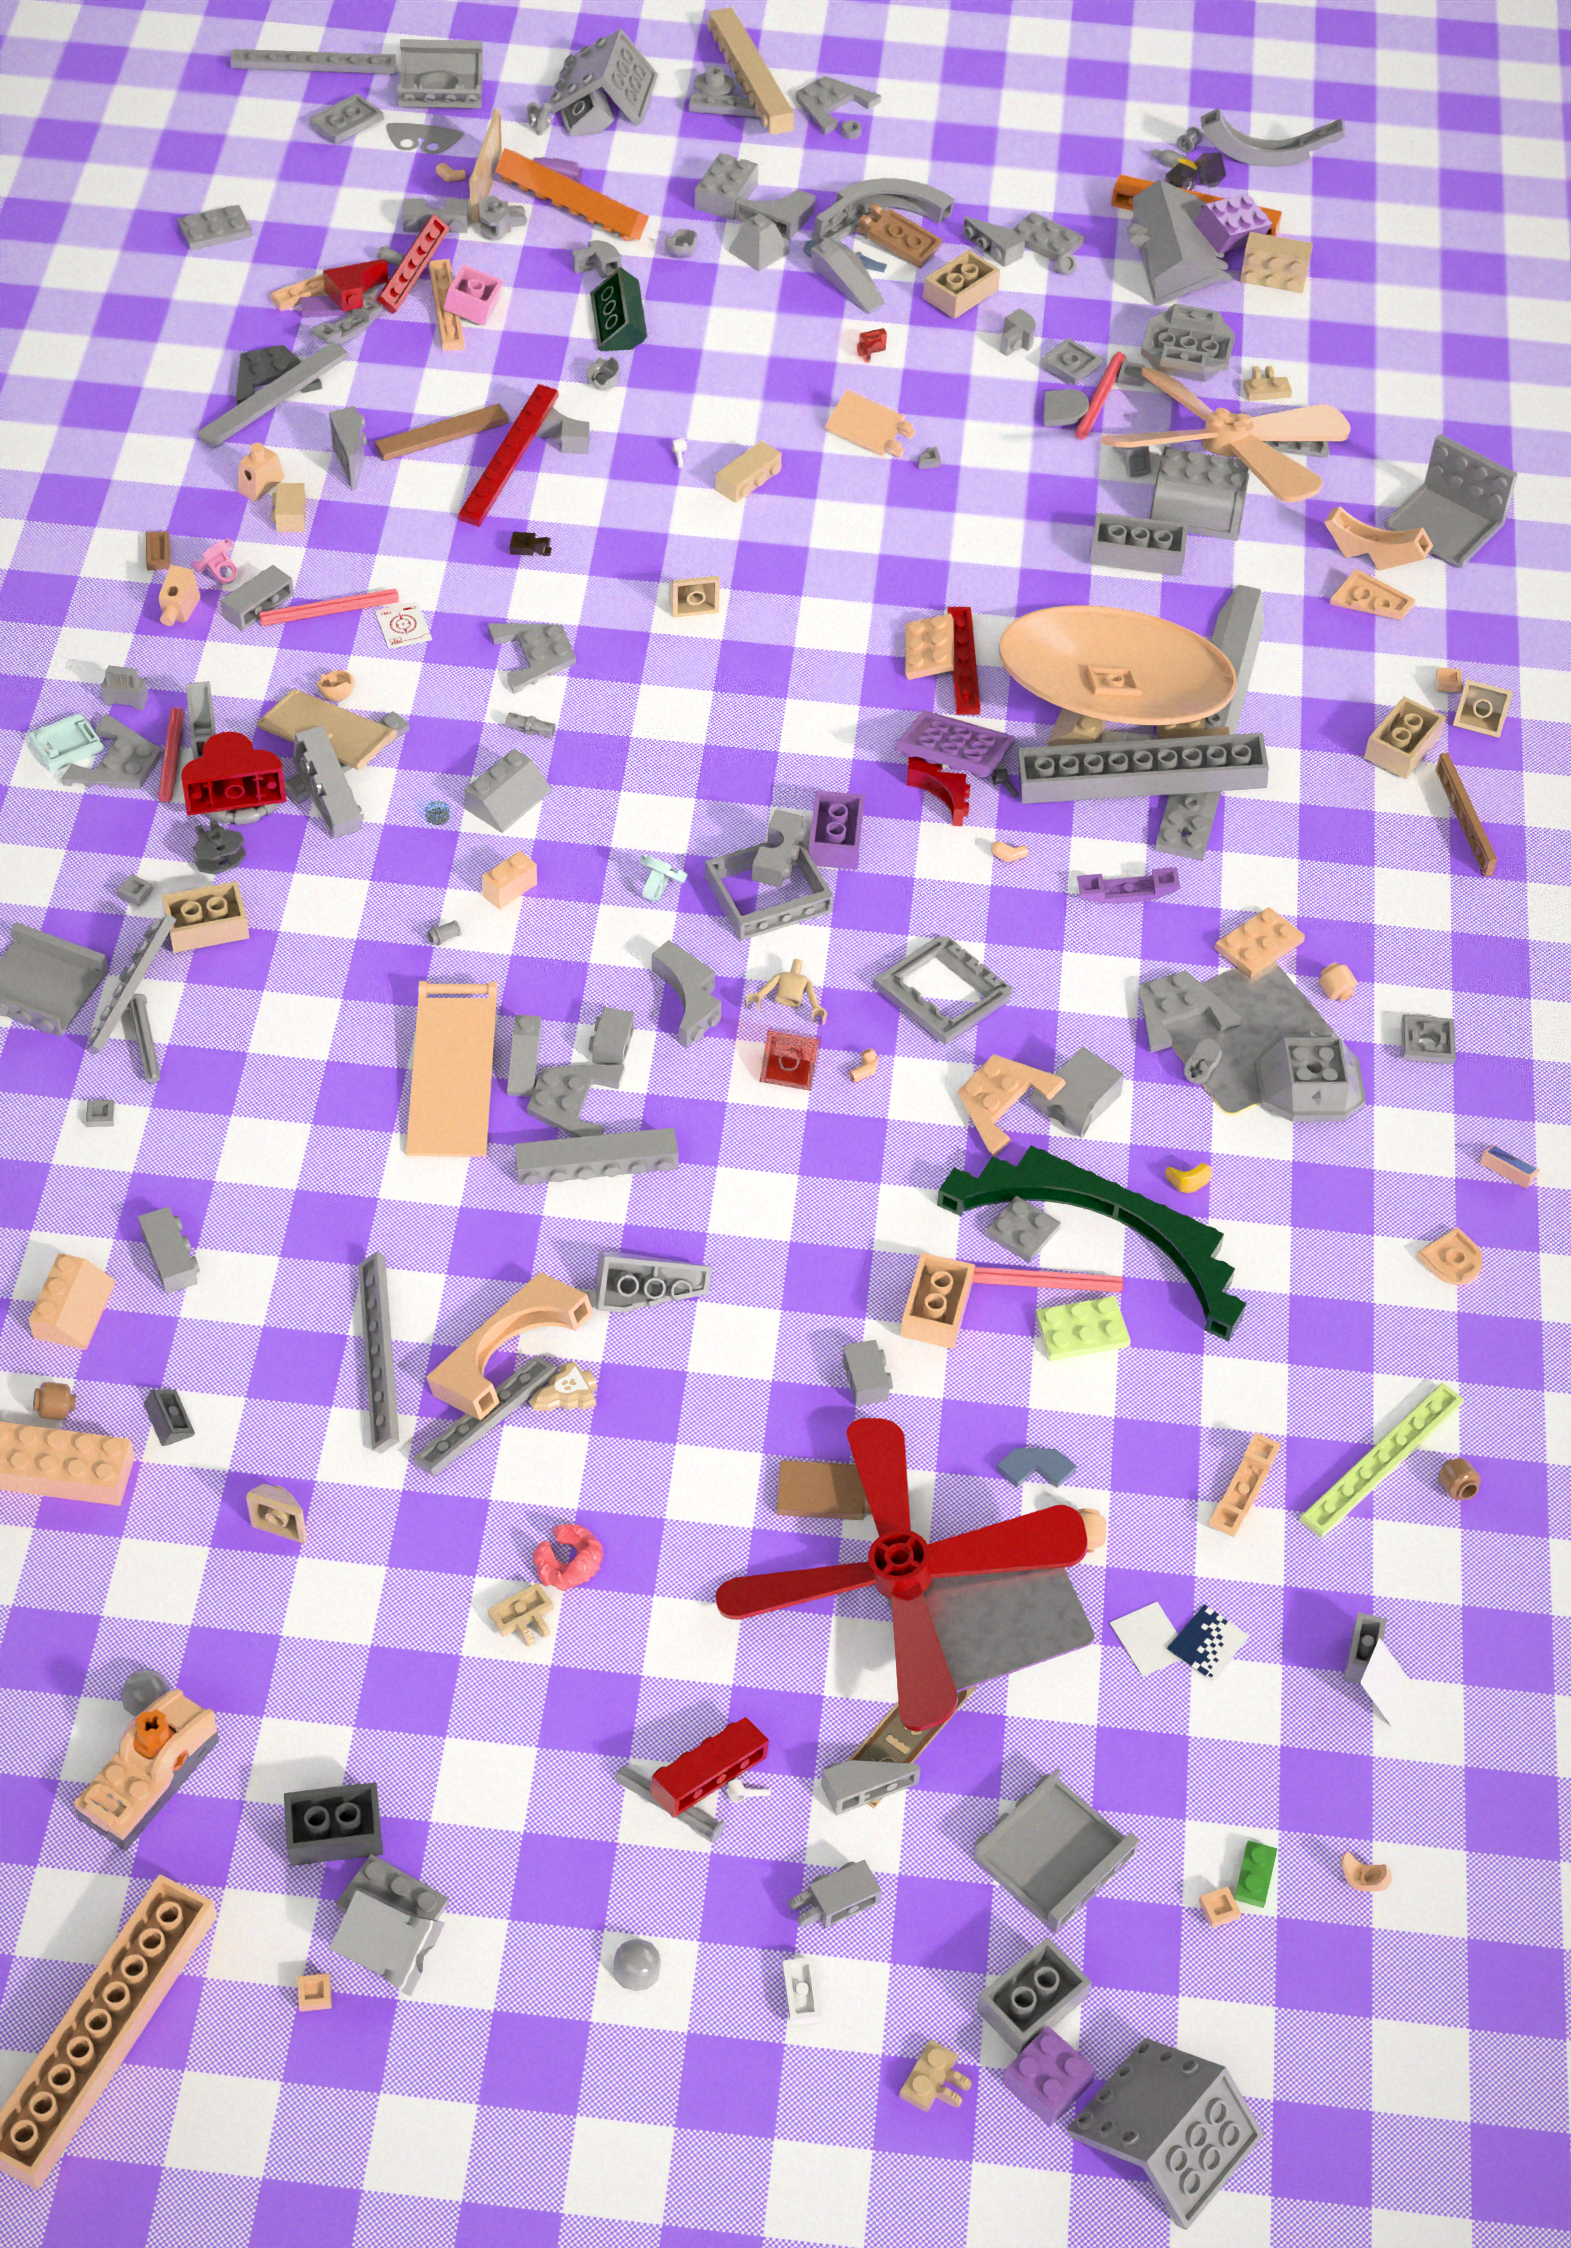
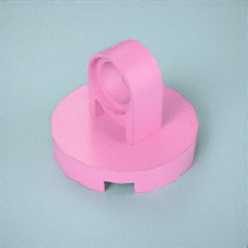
[191,538,237,584]

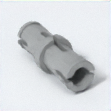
[505,712,556,739]

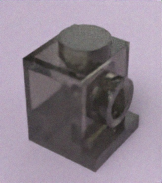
[1194,153,1226,188]

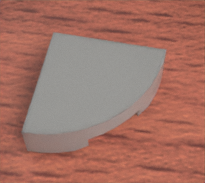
[918,446,941,469]

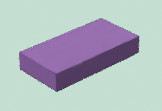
[301,296,346,318]

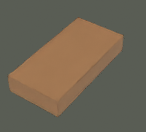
[145,531,171,571]

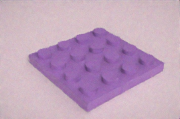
[895,710,1015,777]

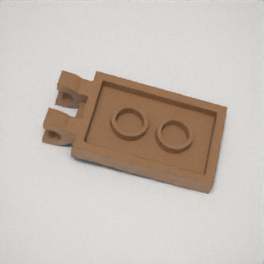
[856,203,943,269]
[777,1460,871,1520]

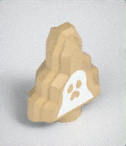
[529,1361,597,1411]

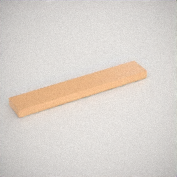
[428,259,465,351]

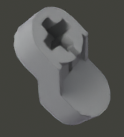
[1184,1039,1222,1086]

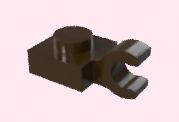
[509,532,552,556]

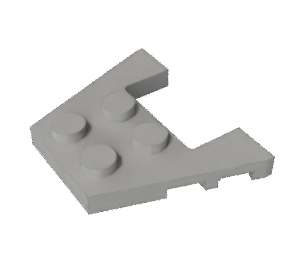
[796,76,882,135]
[488,623,576,694]
[61,714,162,789]
[1139,970,1242,1053]
[527,1064,625,1138]

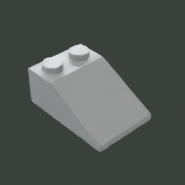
[329,406,367,490]

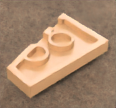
[1330,569,1415,620]

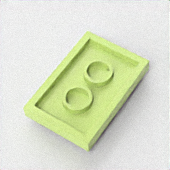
[1035,1296,1131,1361]

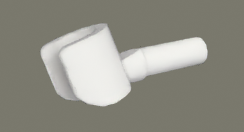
[672,438,687,468]
[726,1779,771,1803]

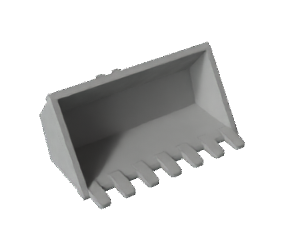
[1126,179,1232,306]

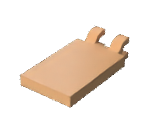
[824,389,915,458]

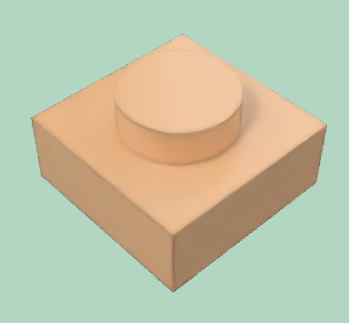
[1436,667,1463,692]
[1198,1886,1241,1928]
[297,1973,332,2012]

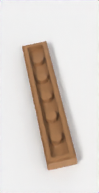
[375,404,508,461]
[1435,752,1498,877]

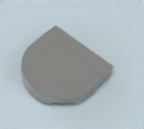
[1044,389,1089,427]

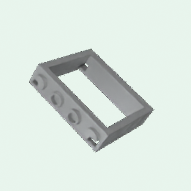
[705,842,834,941]

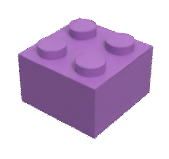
[1002,2026,1096,2127]

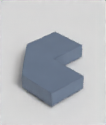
[996,1448,1077,1488]

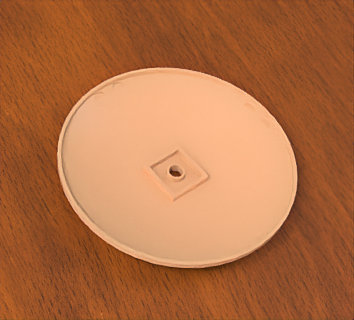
[999,605,1237,725]

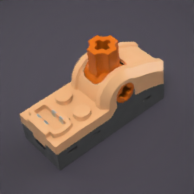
[74,1688,219,1851]

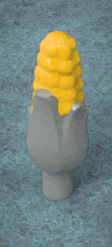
[1151,148,1198,172]

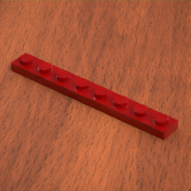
[458,384,559,527]

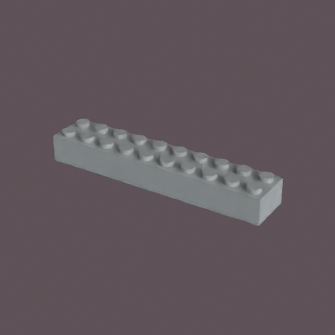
[1018,733,1269,804]

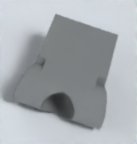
[1029,1046,1124,1138]
[329,1890,446,1997]

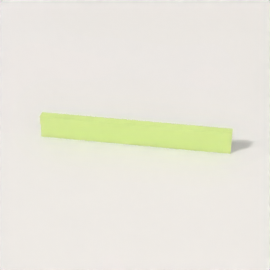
[1299,1382,1464,1539]

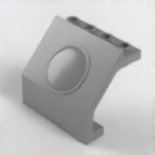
[397,39,483,108]

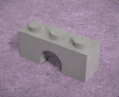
[402,198,469,233]
[752,809,807,888]

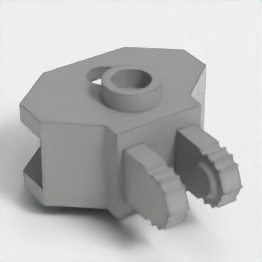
[478,196,527,240]

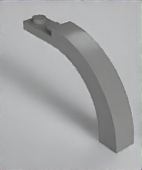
[1200,108,1346,167]
[813,178,955,237]

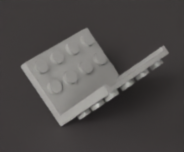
[550,28,658,126]
[1384,434,1518,569]
[1066,2038,1264,2230]

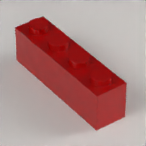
[650,1717,769,1818]

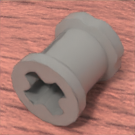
[1177,126,1203,153]

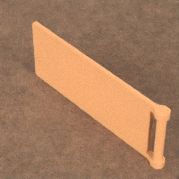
[406,981,498,1157]

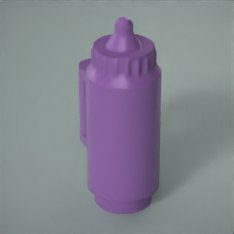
[533,157,583,182]

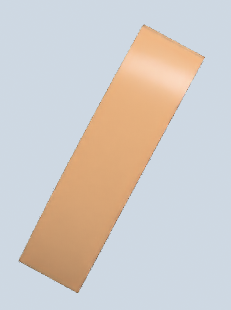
[1208,1432,1281,1537]

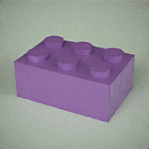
[1193,193,1272,254]
[809,790,865,870]

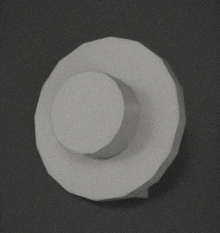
[694,65,735,96]

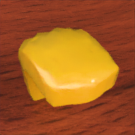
[1165,1163,1212,1193]

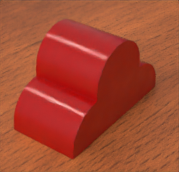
[181,731,287,816]

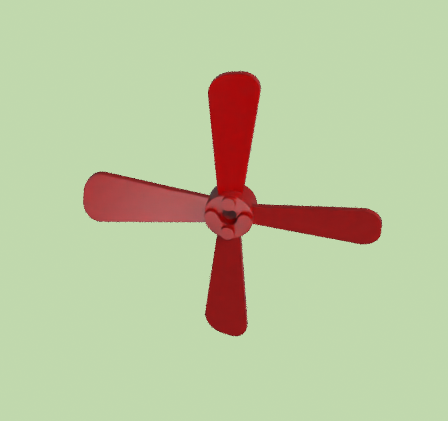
[716,1418,1088,1731]

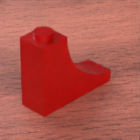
[323,259,388,311]

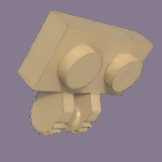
[1243,365,1292,401]
[487,1582,553,1647]
[899,2039,972,2113]

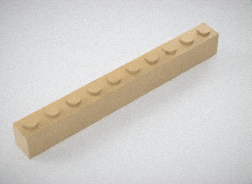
[707,7,794,135]

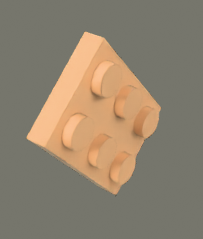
[905,613,954,680]
[1215,907,1305,978]

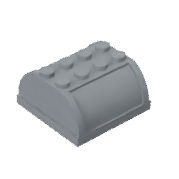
[1149,446,1250,541]

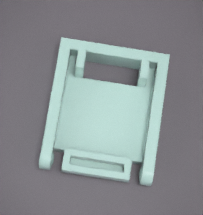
[28,713,104,773]

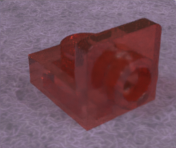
[856,328,887,363]

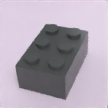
[284,1782,383,1866]

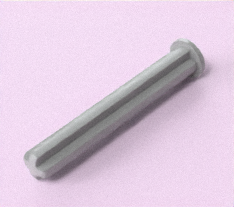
[127,993,161,1084]
[615,1766,726,1844]

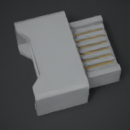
[101,665,149,710]

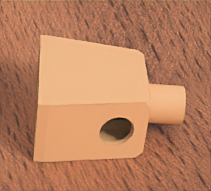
[238,443,284,502]
[158,565,200,626]

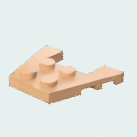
[957,1054,1066,1157]

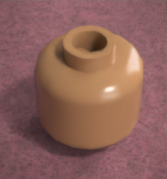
[33,1382,76,1420]
[1438,1458,1481,1500]

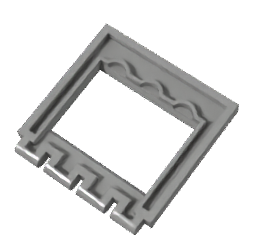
[873,936,1014,1045]

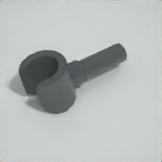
[992,769,1019,798]

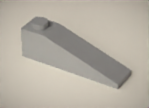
[811,238,885,314]
[595,1250,712,1313]

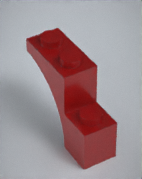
[906,756,971,827]

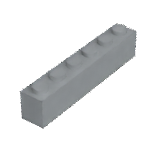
[514,1128,678,1185]

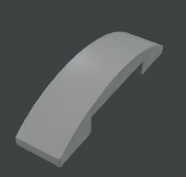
[310,298,383,344]

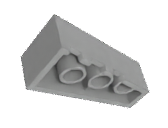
[293,725,364,839]

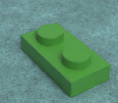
[1234,1840,1278,1908]

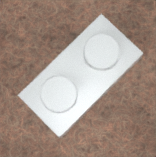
[782,1957,822,2025]

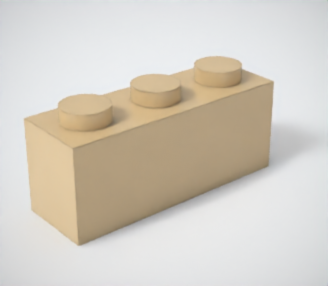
[715,440,782,503]

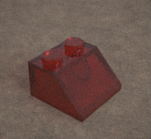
[759,1028,822,1091]

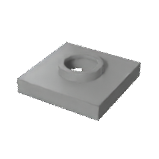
[1401,1015,1456,1064]

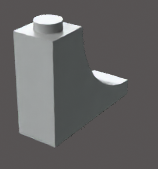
[735,189,815,240]

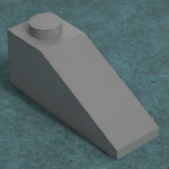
[507,1014,542,1097]
[821,1760,921,1816]

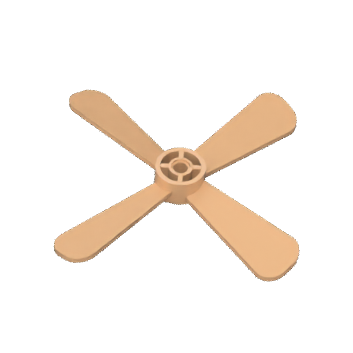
[1100,367,1350,502]

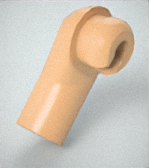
[436,163,466,182]
[991,841,1029,862]
[849,1048,879,1083]

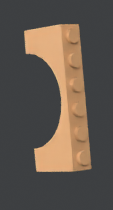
[426,1272,594,1421]

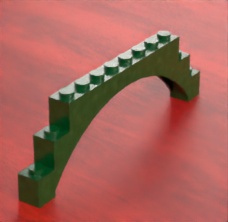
[937,1145,1247,1342]

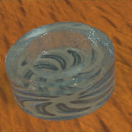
[425,801,450,825]

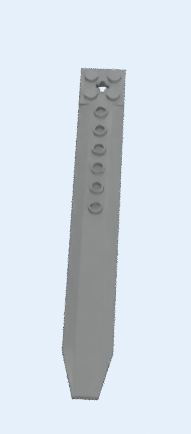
[1155,584,1265,861]

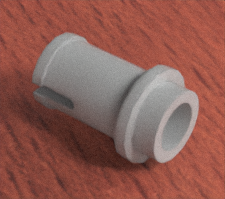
[377,246,405,266]
[427,920,461,946]

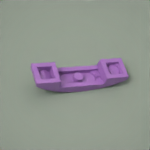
[1077,867,1180,904]

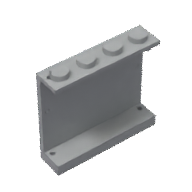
[0,922,109,1037]

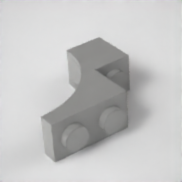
[536,407,590,454]
[185,681,216,760]

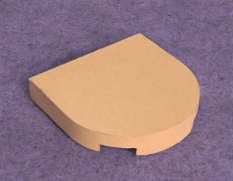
[1416,1227,1483,1285]

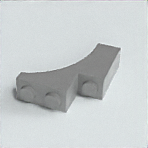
[652,940,722,1048]

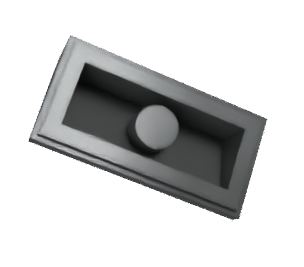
[144,1389,195,1446]

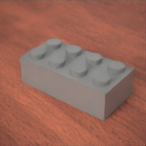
[1090,512,1188,576]

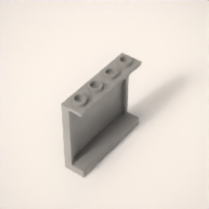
[973,1768,1140,1934]

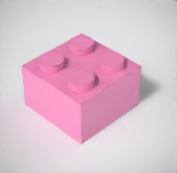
[444,264,504,326]

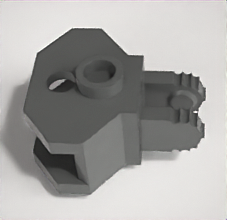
[193,820,246,875]

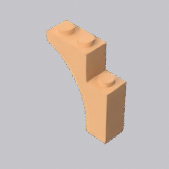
[1324,507,1433,571]

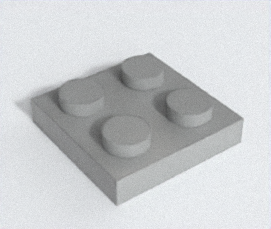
[1040,338,1102,385]
[985,1196,1061,1263]

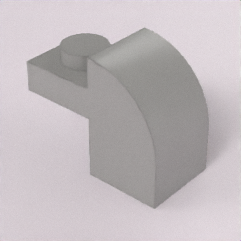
[572,240,622,279]
[1000,308,1036,356]

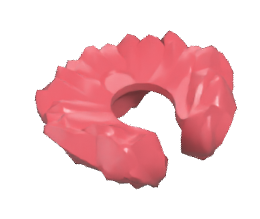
[532,1523,604,1591]

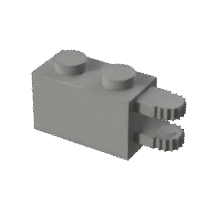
[788,1859,882,1929]

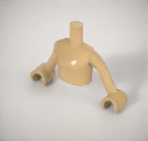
[745,959,827,1025]

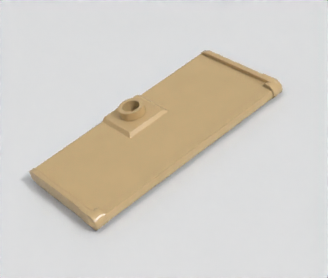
[469,108,502,223]
[257,688,397,770]

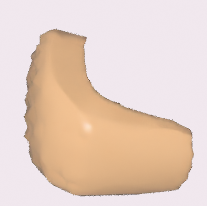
[1341,1852,1392,1892]

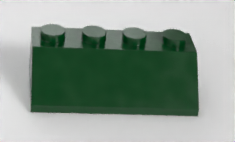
[590,266,648,352]

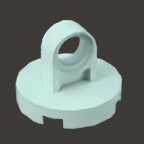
[638,854,688,902]

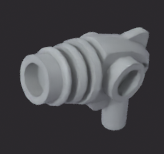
[527,102,552,136]

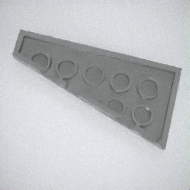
[86,914,176,1055]

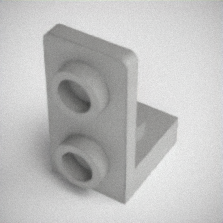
[1112,446,1151,477]

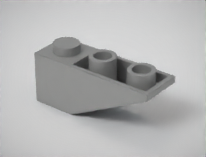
[962,216,1025,267]

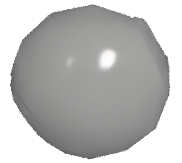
[665,229,697,258]
[587,356,620,390]
[121,1669,170,1716]
[614,1939,661,1991]

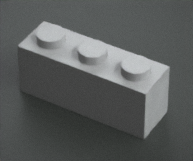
[220,565,294,631]
[138,1206,200,1294]

